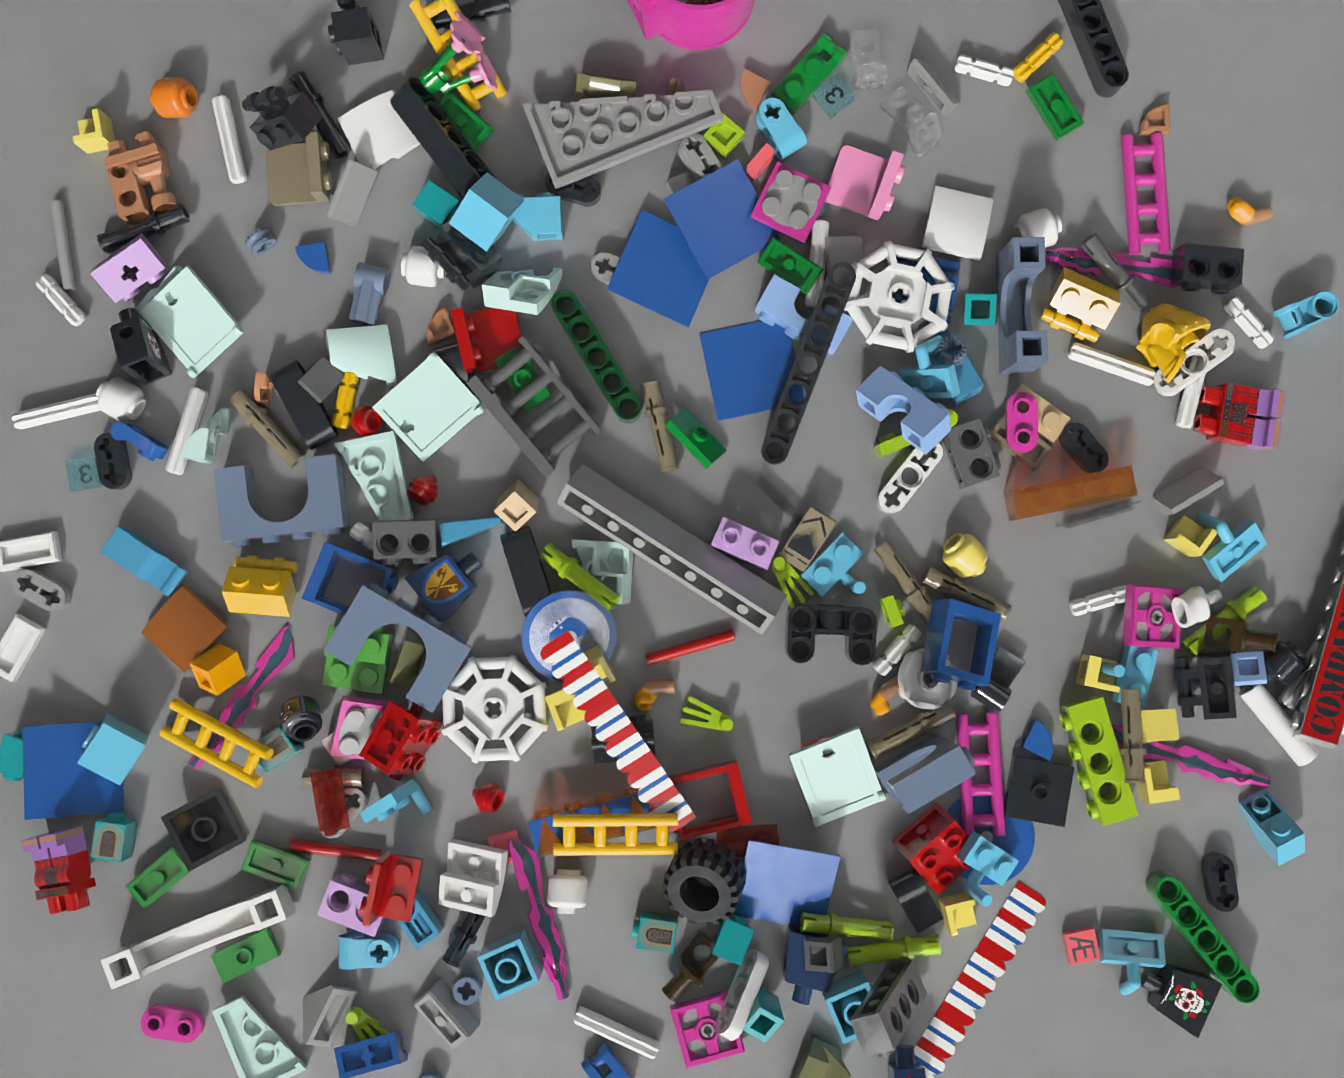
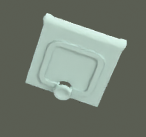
[139,265,244,378]
[372,352,486,462]
[788,726,886,828]

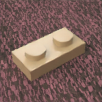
[1002,384,1071,444]

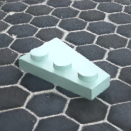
[334,431,414,521]
[212,995,307,1078]

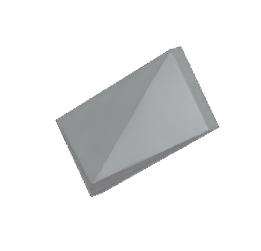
[303,985,358,1047]

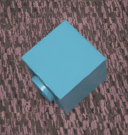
[449,173,524,252]
[77,714,149,785]
[477,928,543,1001]
[822,969,871,1044]

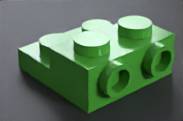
[322,620,394,694]

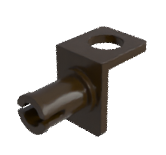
[1204,616,1278,653]
[662,932,719,1003]

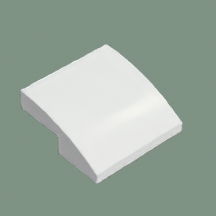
[338,90,420,169]
[921,186,993,261]
[438,839,508,917]

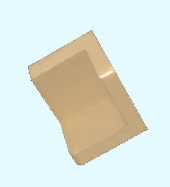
[494,479,540,532]

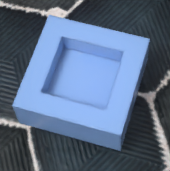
[1230,651,1267,686]

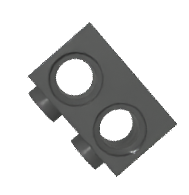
[942,418,1001,489]
[372,519,438,565]

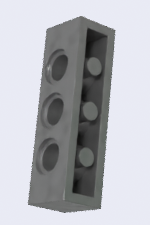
[850,961,927,1057]

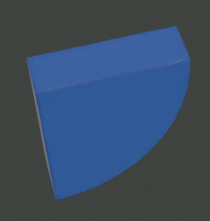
[295,242,331,274]
[1020,719,1053,761]

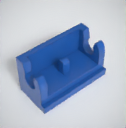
[334,1032,408,1078]

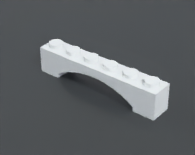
[100,884,296,990]

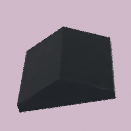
[160,787,246,872]

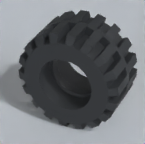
[662,838,746,926]

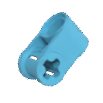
[756,98,807,160]
[1272,291,1339,340]
[338,932,400,970]

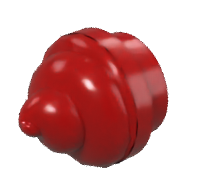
[350,406,382,436]
[407,475,438,506]
[472,782,505,813]

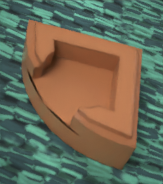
[740,68,770,111]
[1138,103,1171,136]
[427,306,456,346]
[254,372,274,408]

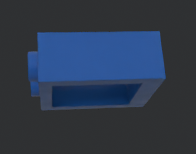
[301,542,399,615]
[920,598,1001,691]

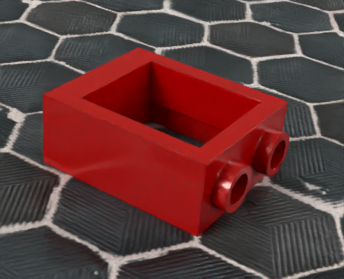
[668,759,752,841]

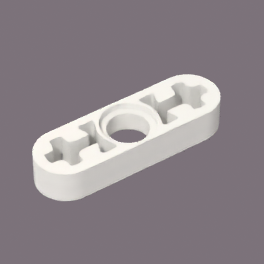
[1154,329,1235,396]
[877,443,943,514]
[715,949,769,1041]

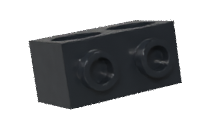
[1171,243,1244,294]

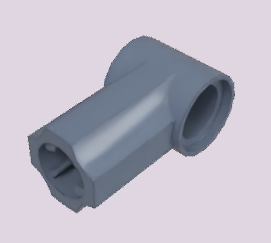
[349,262,391,326]

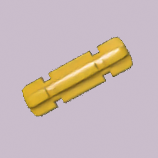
[1013,32,1063,82]
[332,371,359,429]

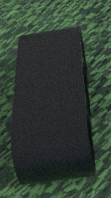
[270,360,339,451]
[500,526,552,617]

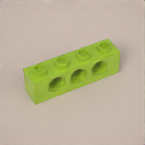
[1059,695,1139,826]

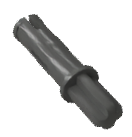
[1080,233,1149,311]

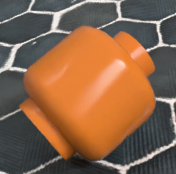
[150,77,198,118]

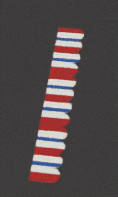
[540,631,697,834]
[905,881,1046,1078]

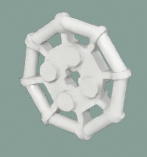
[844,241,955,353]
[441,654,549,764]

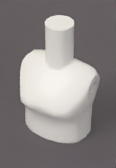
[1171,586,1222,628]

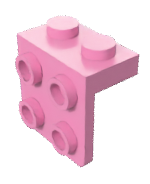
[826,145,906,221]

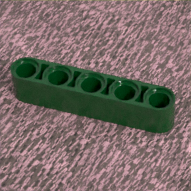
[551,290,642,424]

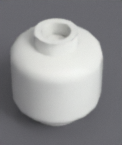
[1014,208,1062,248]
[401,246,446,287]
[96,377,146,422]
[547,869,588,914]

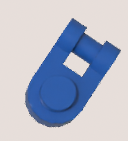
[110,422,169,461]
[581,1043,632,1078]

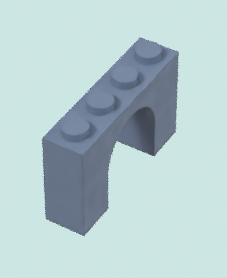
[996,237,1048,374]
[214,454,350,548]
[323,582,471,713]
[874,733,976,814]

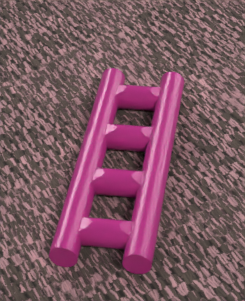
[1121,133,1171,255]
[956,713,1005,837]

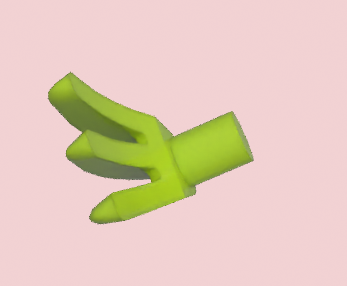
[772,557,814,608]
[680,696,733,731]
[345,1006,388,1041]

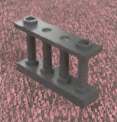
[466,336,602,478]

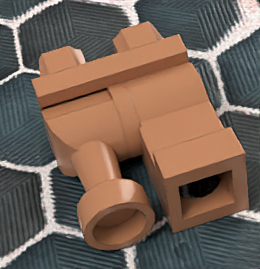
[103,131,177,224]

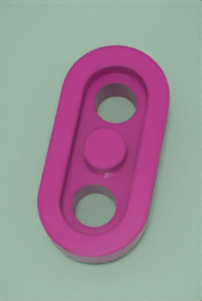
[1005,392,1038,453]
[140,1004,205,1043]

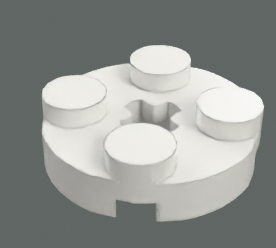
[898,648,958,709]

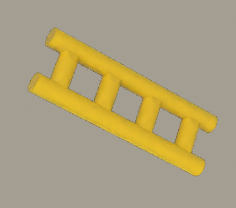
[409,0,508,113]
[159,698,274,788]
[553,813,678,856]

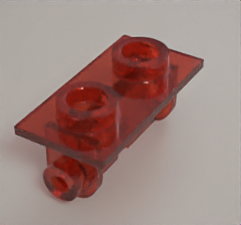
[310,768,350,836]
[717,824,780,857]

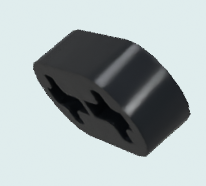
[545,172,601,207]
[1058,422,1109,474]
[94,433,132,490]
[1201,852,1239,912]

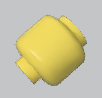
[942,533,988,578]

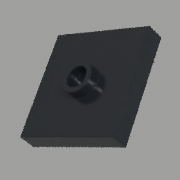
[1004,755,1074,827]

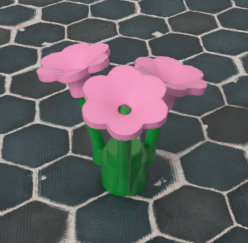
[419,10,498,95]

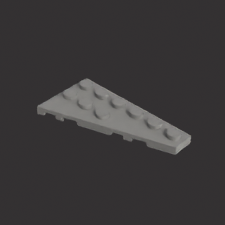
[522,90,724,189]

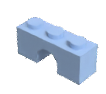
[755,274,853,355]
[855,366,951,455]

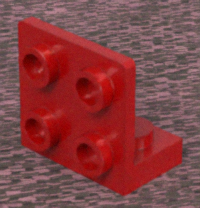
[451,307,524,375]
[359,701,443,775]
[891,802,971,894]
[359,851,424,927]

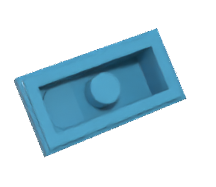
[439,516,504,547]

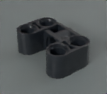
[785,604,877,666]

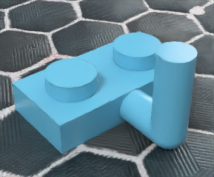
[897,335,960,399]
[1197,512,1267,582]
[800,533,866,597]
[1100,645,1158,709]
[359,779,433,824]
[957,831,1019,907]
[1099,929,1166,995]

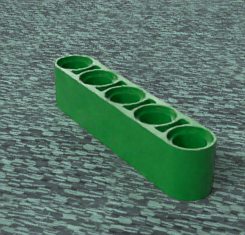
[1145,871,1260,1004]

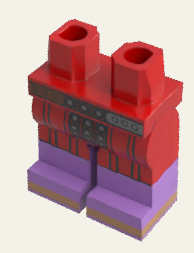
[1193,383,1286,451]
[21,826,96,914]

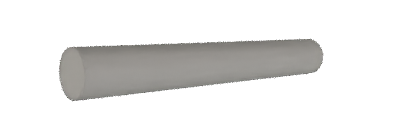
[50,200,76,291]

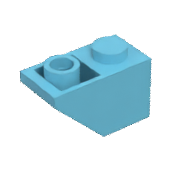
[512,192,564,241]
[1239,788,1305,866]

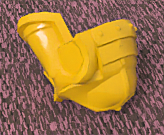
[1136,303,1211,383]

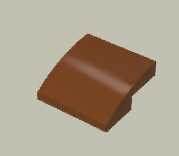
[141,584,229,673]

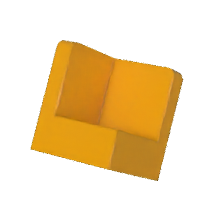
[190,644,246,696]

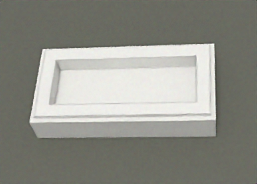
[0,531,63,572]
[0,614,46,682]

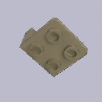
[266,132,333,206]

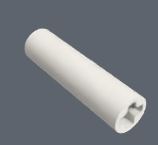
[1239,684,1319,766]

